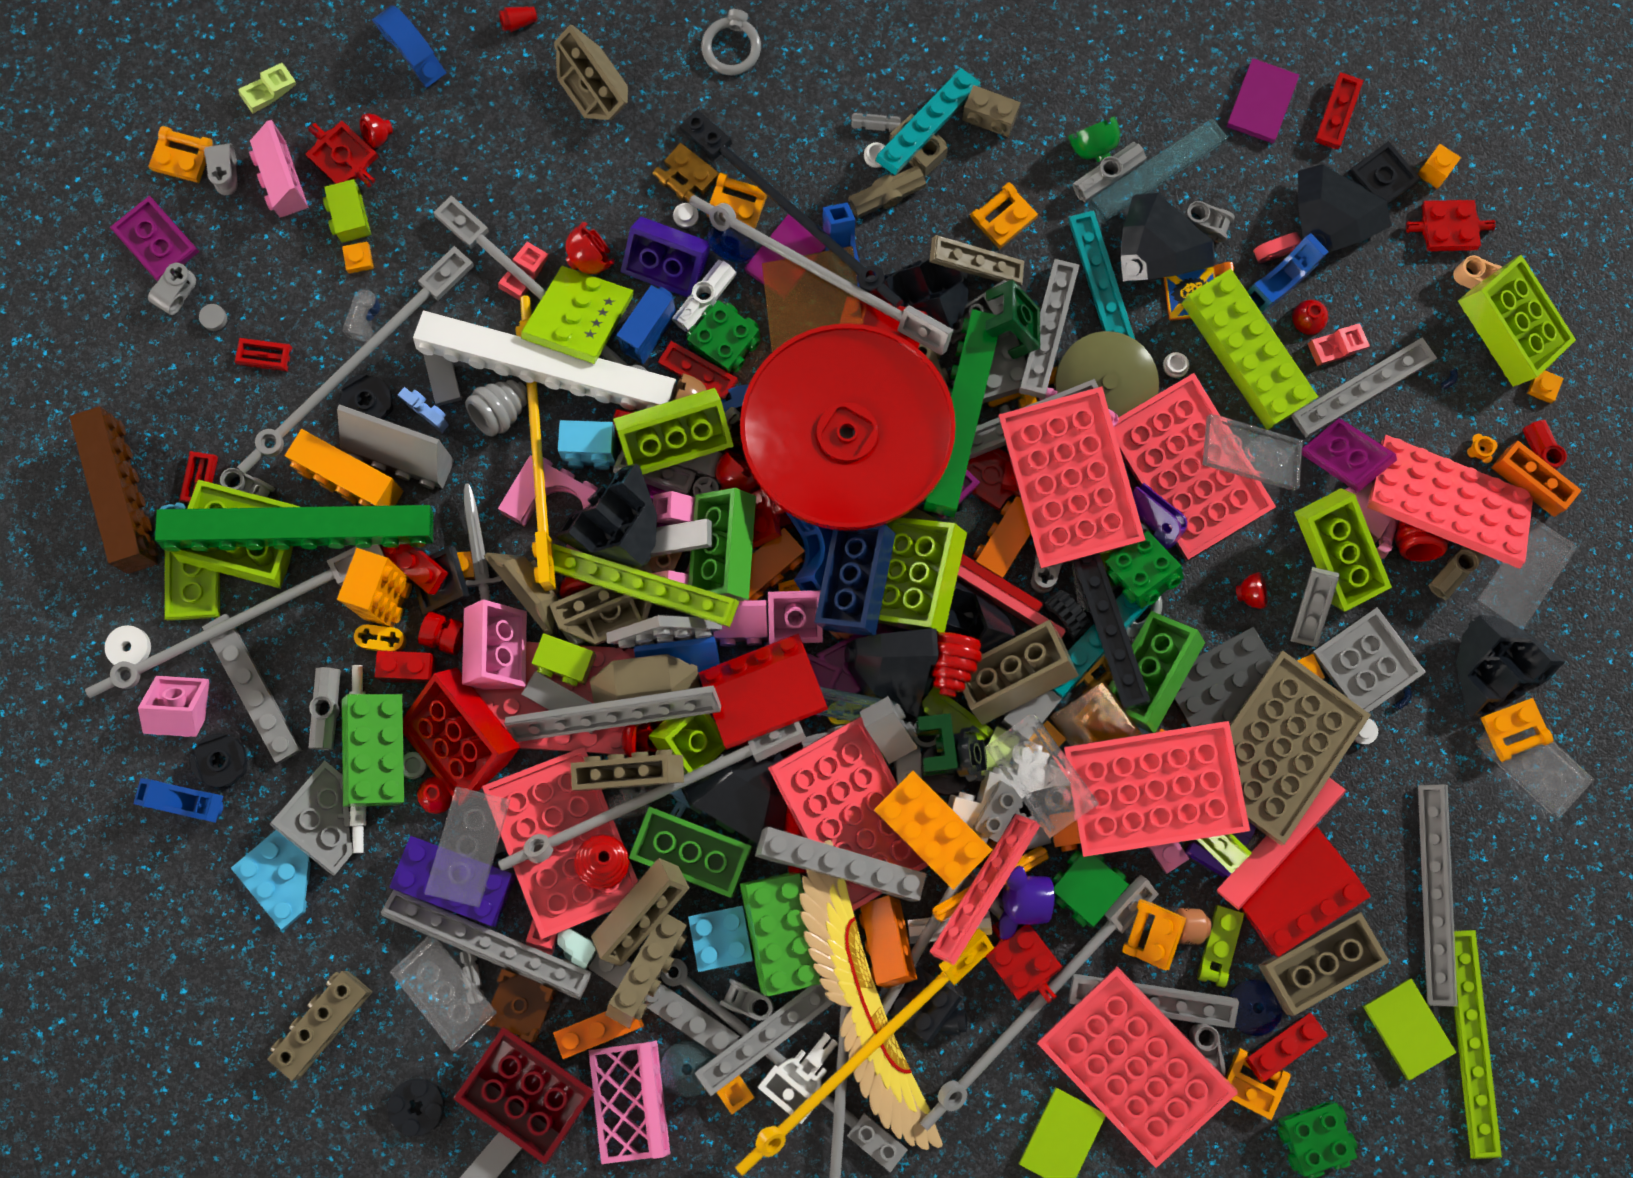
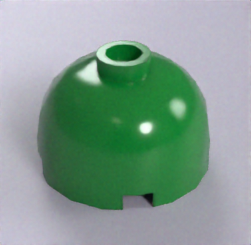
[1068,116,1121,162]

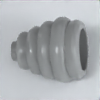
[465,380,527,437]

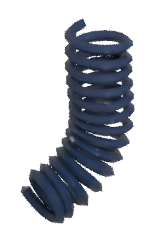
[1441,368,1458,389]
[1395,687,1412,709]

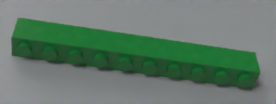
[155,505,433,552]

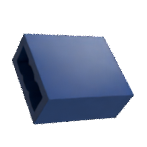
[616,285,676,365]

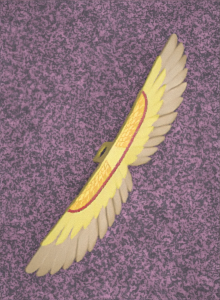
[799,840,942,1150]

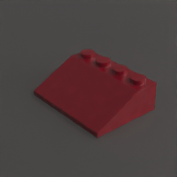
[454,1027,595,1164]

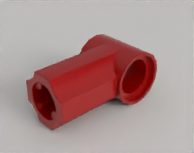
[1522,420,1567,470]

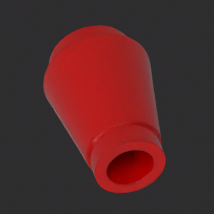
[499,6,537,33]

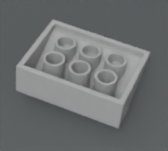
[337,404,454,489]

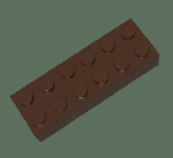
[69,406,159,574]

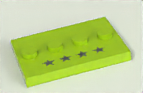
[521,266,633,364]

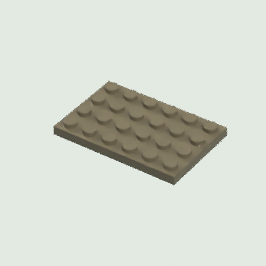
[1230,650,1371,846]

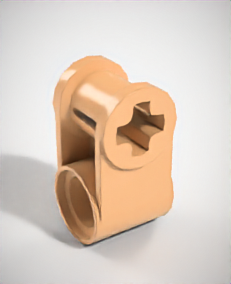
[1453,256,1502,289]

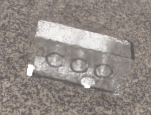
[985,714,1099,839]

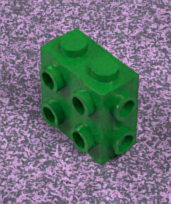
[687,300,761,374]
[1105,531,1184,609]
[1051,850,1129,927]
[1277,1101,1358,1178]

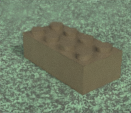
[963,620,1079,725]
[1258,912,1390,1016]

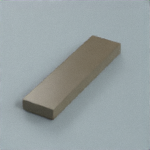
[930,235,1024,286]

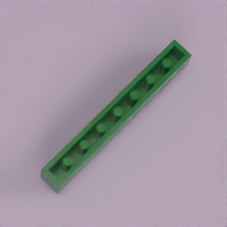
[923,309,998,517]

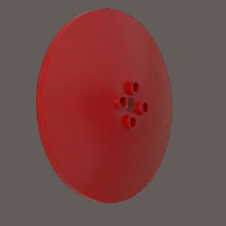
[740,323,956,530]

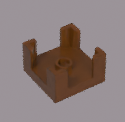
[480,969,557,1043]

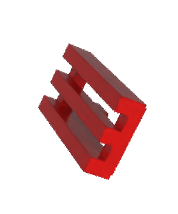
[234,338,292,372]
[179,451,218,504]

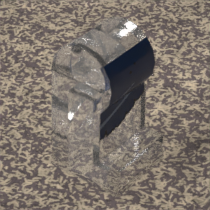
[343,290,380,342]

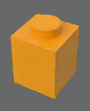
[1418,144,1461,189]

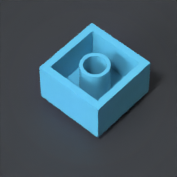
[558,420,618,470]
[688,906,754,972]

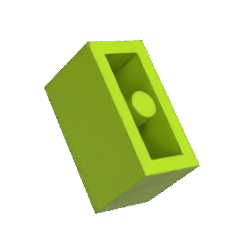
[323,179,371,243]
[532,633,597,687]

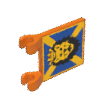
[1164,262,1234,321]

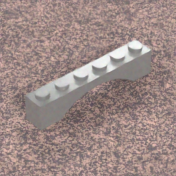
[755,827,926,902]

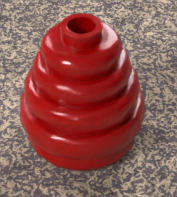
[1395,521,1449,562]
[931,632,982,697]
[574,834,630,890]

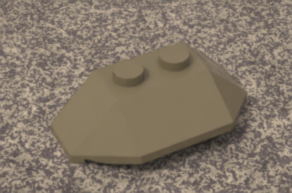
[554,25,628,120]
[484,553,560,638]
[549,564,653,646]
[590,654,700,703]

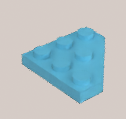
[231,830,311,930]

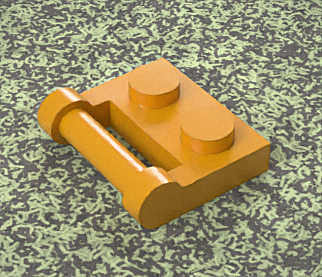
[148,126,213,183]
[706,172,767,229]
[970,182,1038,249]
[1481,698,1553,762]
[1122,899,1187,971]
[1225,1048,1291,1120]

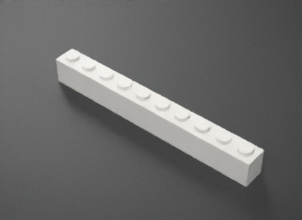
[413,311,676,410]

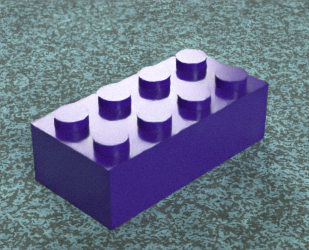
[389,836,516,927]

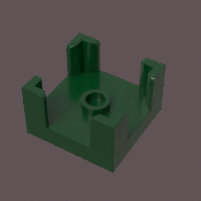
[985,279,1040,359]
[916,713,958,777]

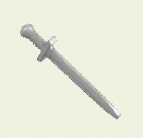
[463,483,502,601]

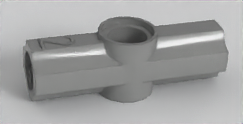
[1072,142,1147,203]
[308,667,341,750]

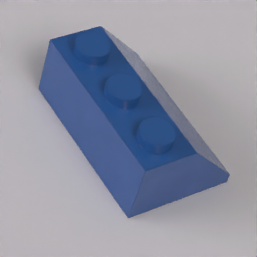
[634,637,720,683]

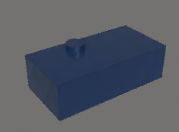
[814,524,895,636]

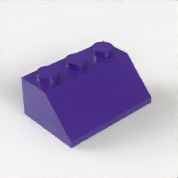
[620,217,712,297]

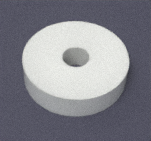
[105,625,151,665]

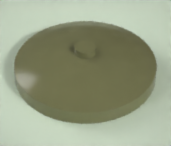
[1054,331,1159,417]

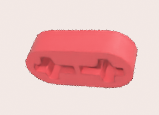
[1253,232,1302,263]

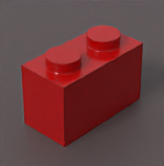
[375,650,437,684]

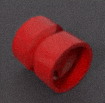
[418,611,464,656]

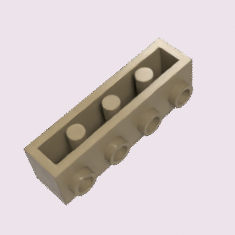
[571,750,684,791]
[591,858,689,966]
[605,914,688,1029]
[267,971,373,1081]

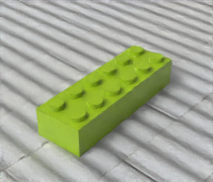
[1182,269,1318,431]

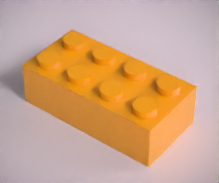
[285,429,404,506]
[337,548,412,627]
[874,771,992,890]

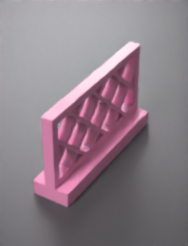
[589,1041,670,1164]

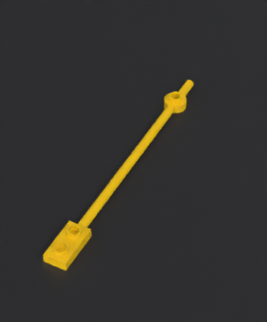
[516,296,556,591]
[735,928,994,1176]

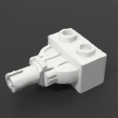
[757,1032,838,1124]

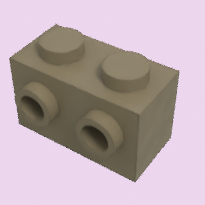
[962,85,1021,137]

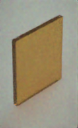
[1050,681,1142,746]

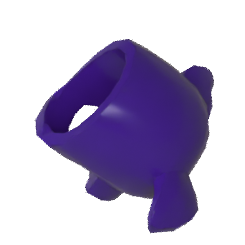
[998,865,1054,940]

